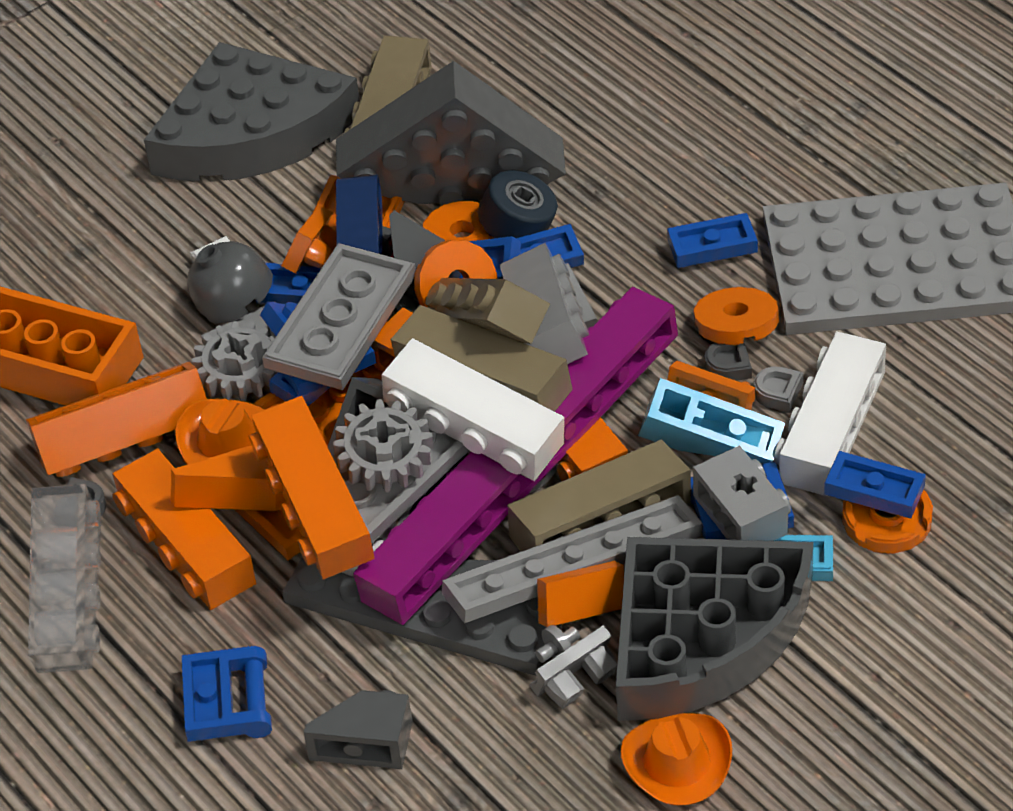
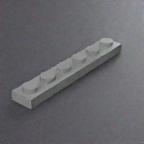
[442,495,703,624]

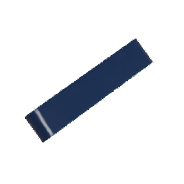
[336,175,385,325]

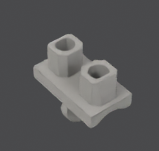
[529,625,618,709]

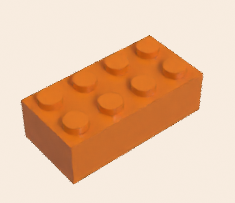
[0,286,144,405]

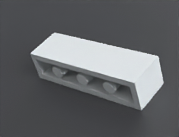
[774,331,886,497]
[382,338,564,481]

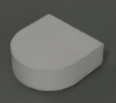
[754,366,803,413]

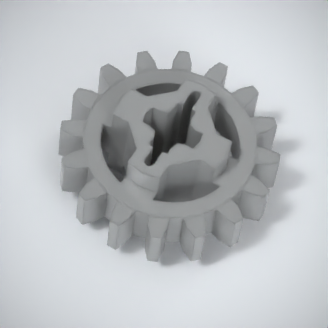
[192,321,278,401]
[333,399,433,492]

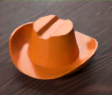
[175,398,265,464]
[621,713,732,806]

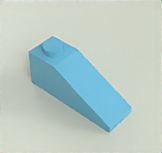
[638,378,785,463]

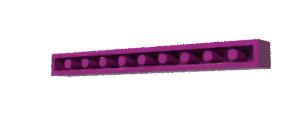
[353,286,678,625]

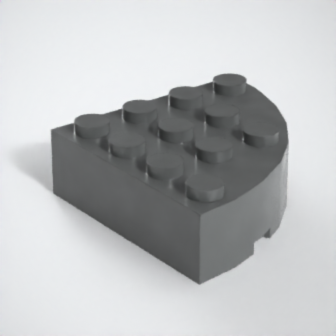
[144,42,360,181]
[336,61,566,205]
[616,537,814,721]

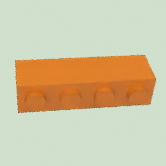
[26,362,207,477]
[249,395,375,579]
[112,448,257,610]

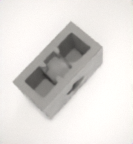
[693,445,791,541]

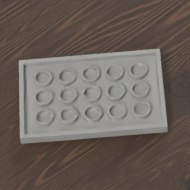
[763,182,1013,335]

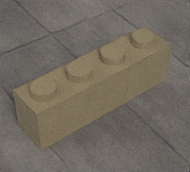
[344,35,432,133]
[426,278,550,344]
[390,305,573,412]
[507,439,691,552]

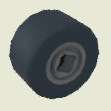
[477,170,558,238]

